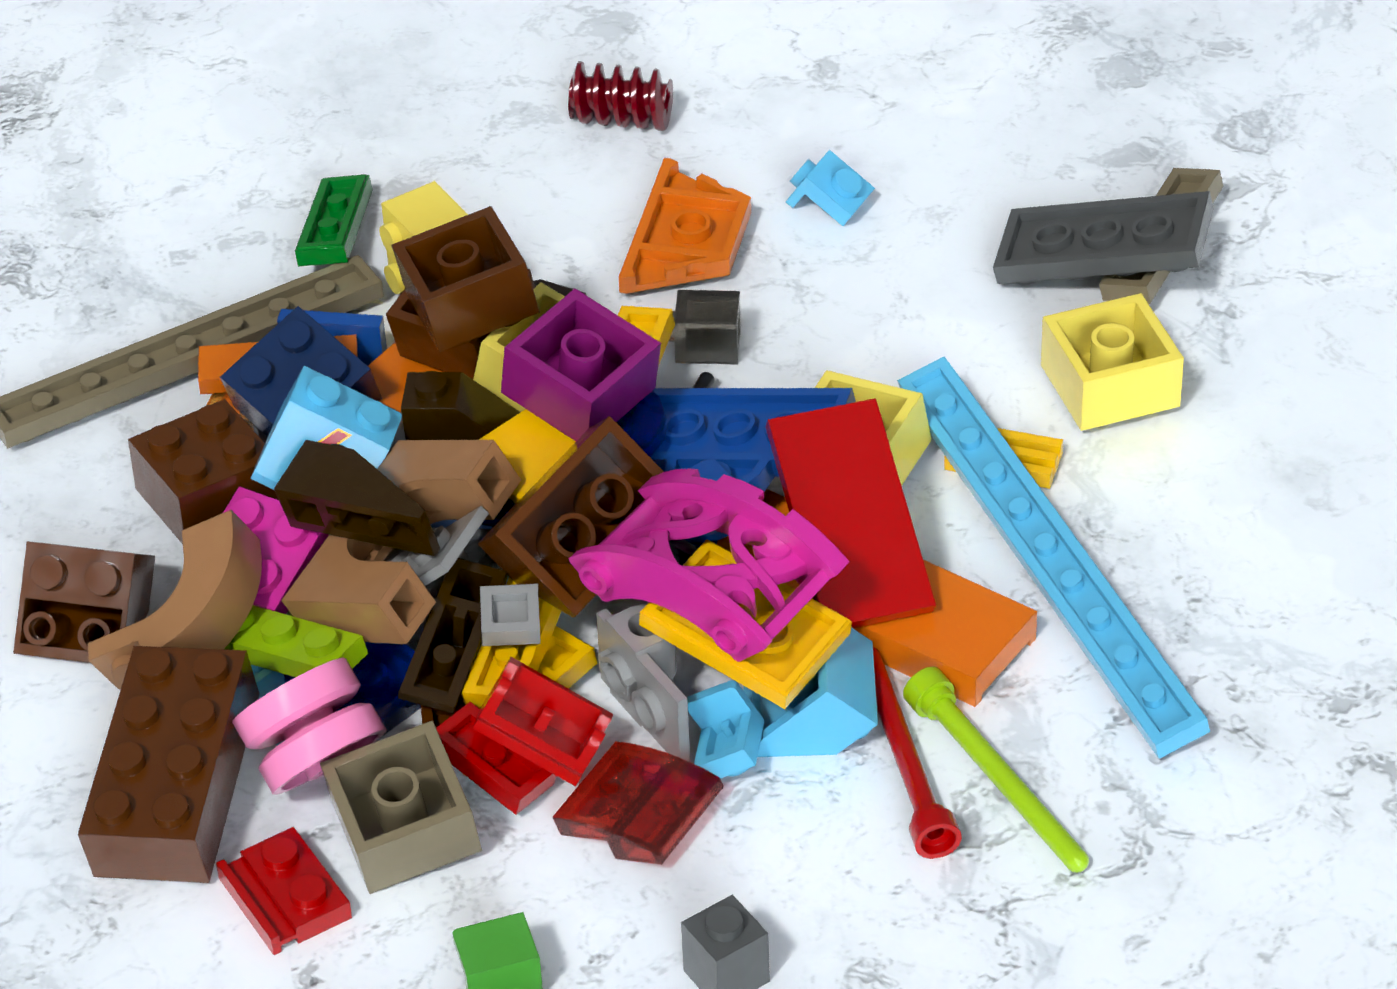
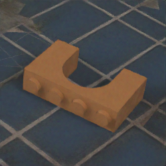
[281,440,521,644]

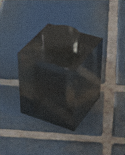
[668,290,741,365]

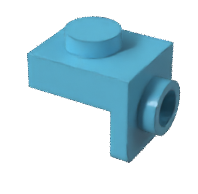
[786,149,875,226]
[687,680,764,784]

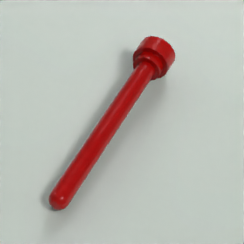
[873,647,962,859]

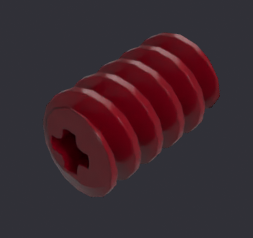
[568,61,673,131]

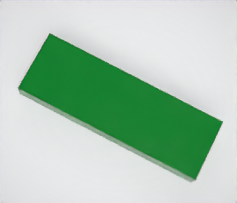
[295,174,373,267]

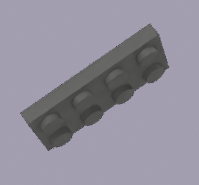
[993,191,1213,284]

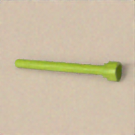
[903,667,1089,873]

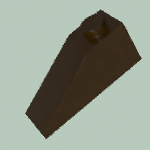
[274,440,440,556]
[398,558,507,714]

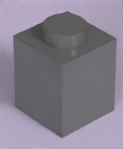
[681,894,770,989]

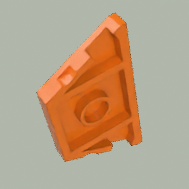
[619,158,751,294]

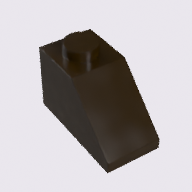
[401,371,520,440]

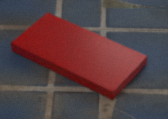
[765,398,936,628]

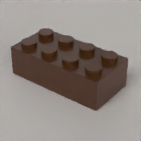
[78,646,260,883]

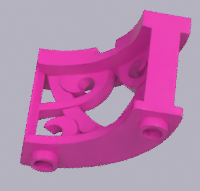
[569,469,849,662]

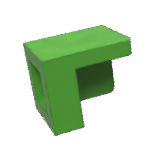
[452,912,543,989]

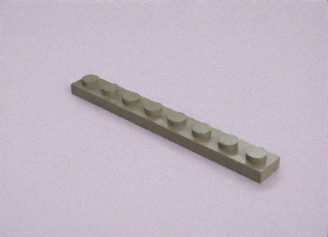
[0,255,384,449]

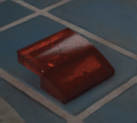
[552,741,724,865]

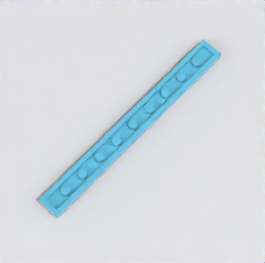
[897,356,1210,759]

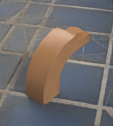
[88,510,262,690]

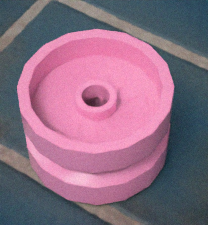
[232,657,387,795]

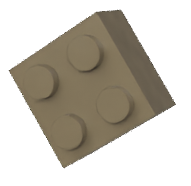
[320,721,482,894]

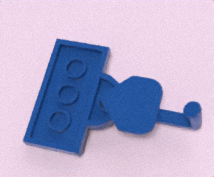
[627,388,856,548]

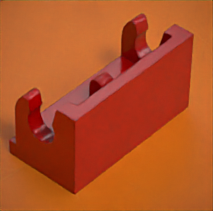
[472,657,613,787]

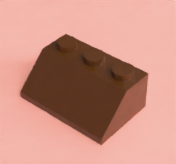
[477,416,664,618]

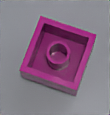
[501,288,661,441]

